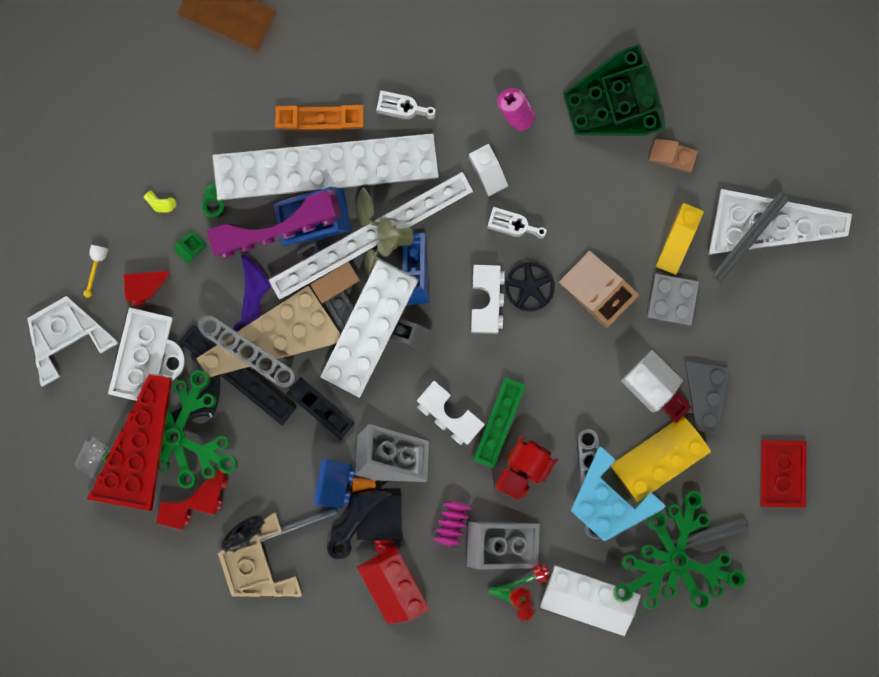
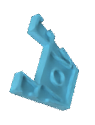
[571,446,666,541]

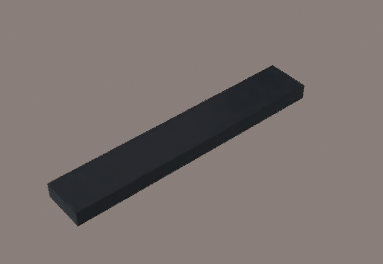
[179,325,296,426]

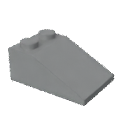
[355,424,429,482]
[467,522,540,569]

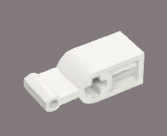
[376,91,436,119]
[487,207,547,238]

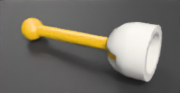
[83,244,108,298]

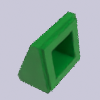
[173,230,207,264]

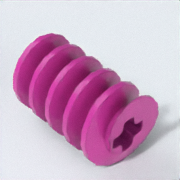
[497,88,535,131]
[433,499,472,549]

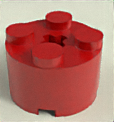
[507,436,559,484]

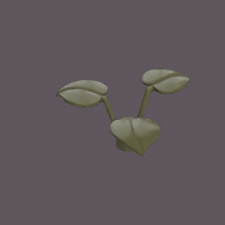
[356,188,413,281]

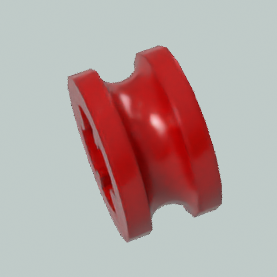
[374,540,394,552]

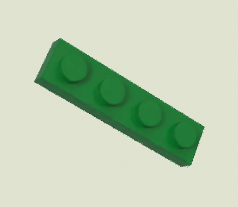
[473,377,526,469]

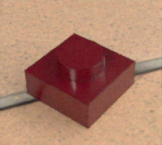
[661,391,692,423]

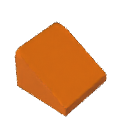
[353,478,376,494]

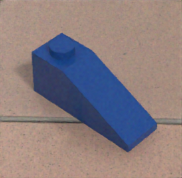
[402,233,429,305]

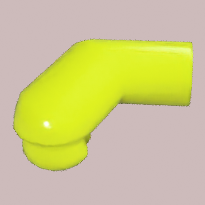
[143,190,177,213]

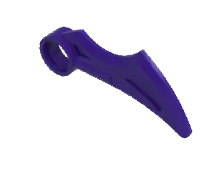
[233,255,272,332]

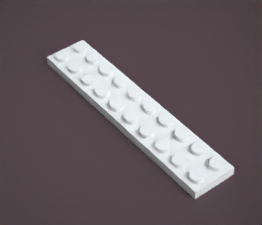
[212,134,438,201]

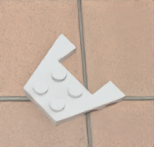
[27,296,119,387]

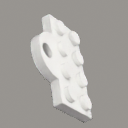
[108,307,185,401]

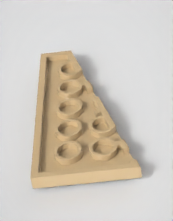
[196,286,341,377]

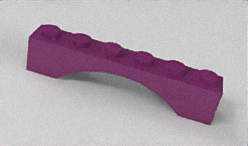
[206,190,342,259]

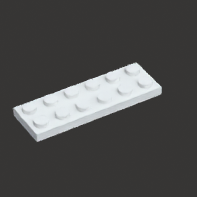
[321,259,419,398]

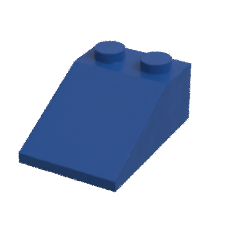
[274,187,351,246]
[314,459,355,509]

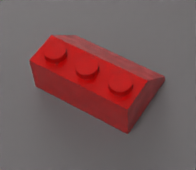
[357,546,430,624]

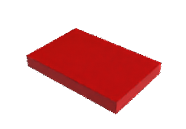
[760,440,807,508]

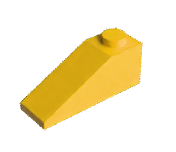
[655,203,704,275]

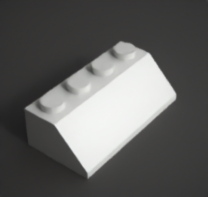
[540,565,641,636]

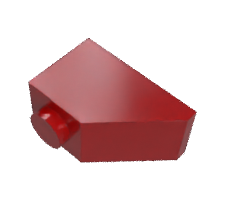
[123,271,171,306]
[494,468,530,500]

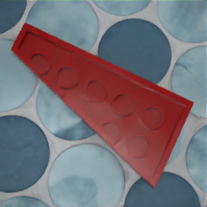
[87,374,173,511]

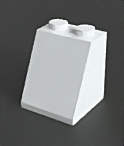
[621,350,683,412]

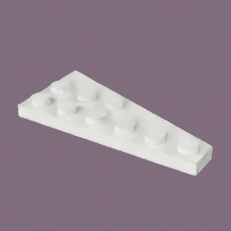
[708,189,852,255]

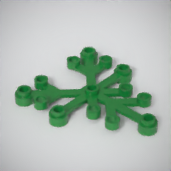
[103,370,238,488]
[613,491,746,610]

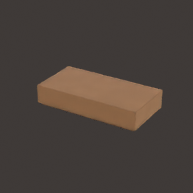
[310,262,360,304]

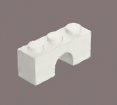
[471,265,505,334]
[417,381,485,445]

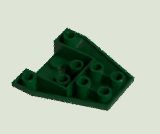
[563,44,665,136]

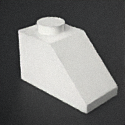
[469,144,508,196]

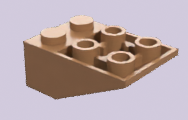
[558,251,639,329]

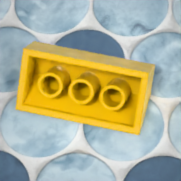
[611,416,711,502]

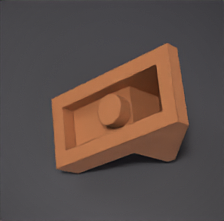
[649,139,698,173]

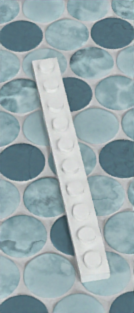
[269,172,473,300]

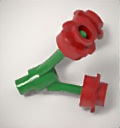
[489,562,551,622]

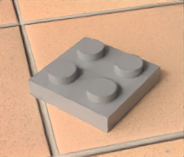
[647,274,699,326]

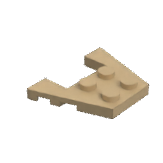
[218,512,302,597]

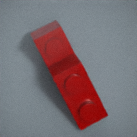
[156,470,229,530]

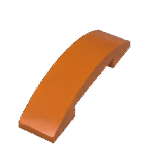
[275,105,364,130]

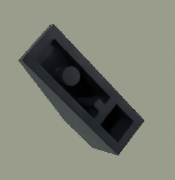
[286,377,355,440]

